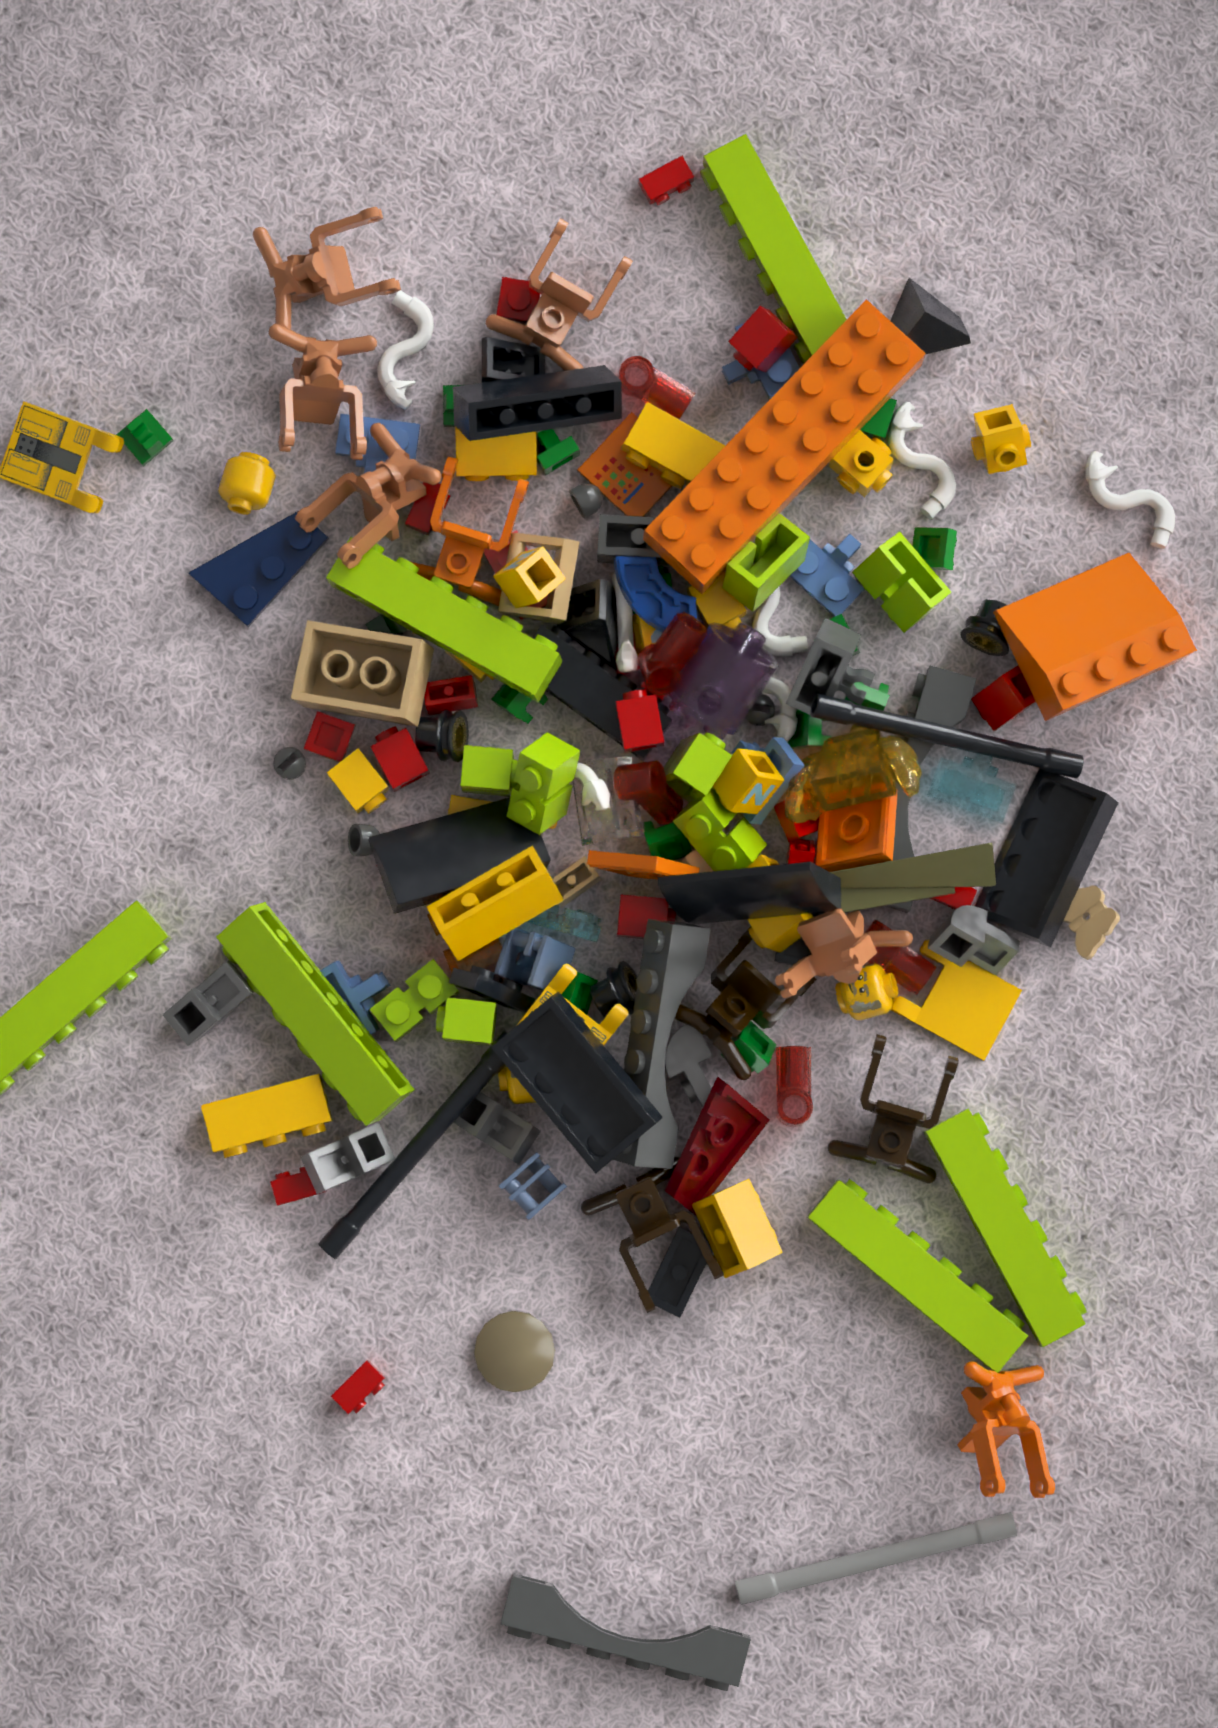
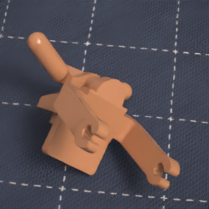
[253,207,401,330]
[486,218,633,371]
[268,324,377,460]
[295,423,441,569]
[775,908,913,998]

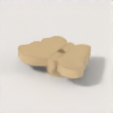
[1063,885,1120,960]

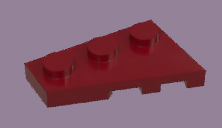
[664,1076,770,1216]

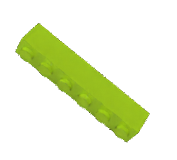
[700,134,847,364]
[326,536,563,703]
[0,900,172,1096]
[216,902,415,1126]
[923,1108,1087,1347]
[807,1179,1028,1373]

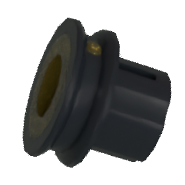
[960,599,1009,656]
[415,709,469,762]
[590,961,638,1017]

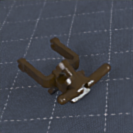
[674,926,817,1081]
[828,1034,959,1184]
[581,1157,724,1313]

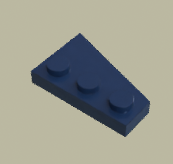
[189,511,329,628]

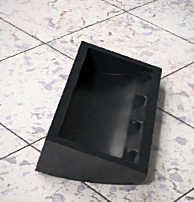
[975,768,1119,948]
[368,797,551,914]
[658,862,841,925]
[491,992,663,1174]

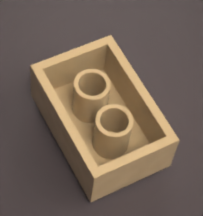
[291,620,434,727]

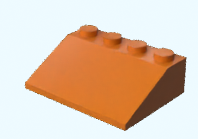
[993,553,1197,721]

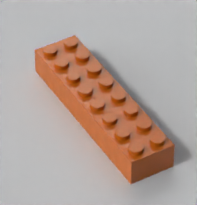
[643,299,926,594]

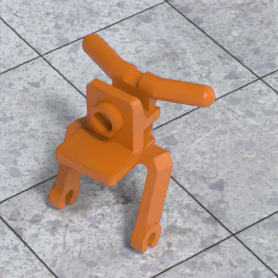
[410,456,529,606]
[957,1361,1055,1498]

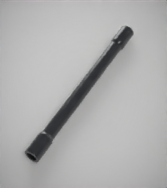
[810,693,1084,779]
[318,1030,508,1259]

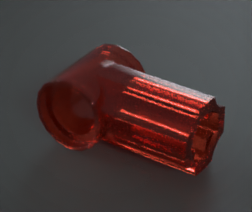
[617,356,696,420]
[637,611,708,696]
[614,760,683,825]
[865,919,937,995]
[775,1046,813,1127]

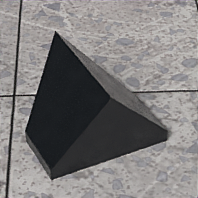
[890,278,971,354]
[482,337,545,382]
[557,579,618,671]

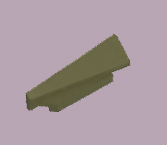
[830,843,996,913]

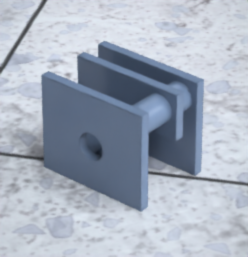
[494,928,576,991]
[499,1152,567,1220]

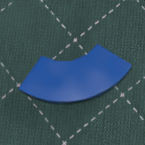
[614,556,697,640]

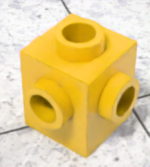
[971,404,1031,474]
[829,430,894,498]

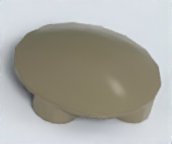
[474,1311,555,1392]

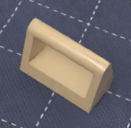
[498,533,580,625]

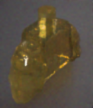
[785,725,922,823]

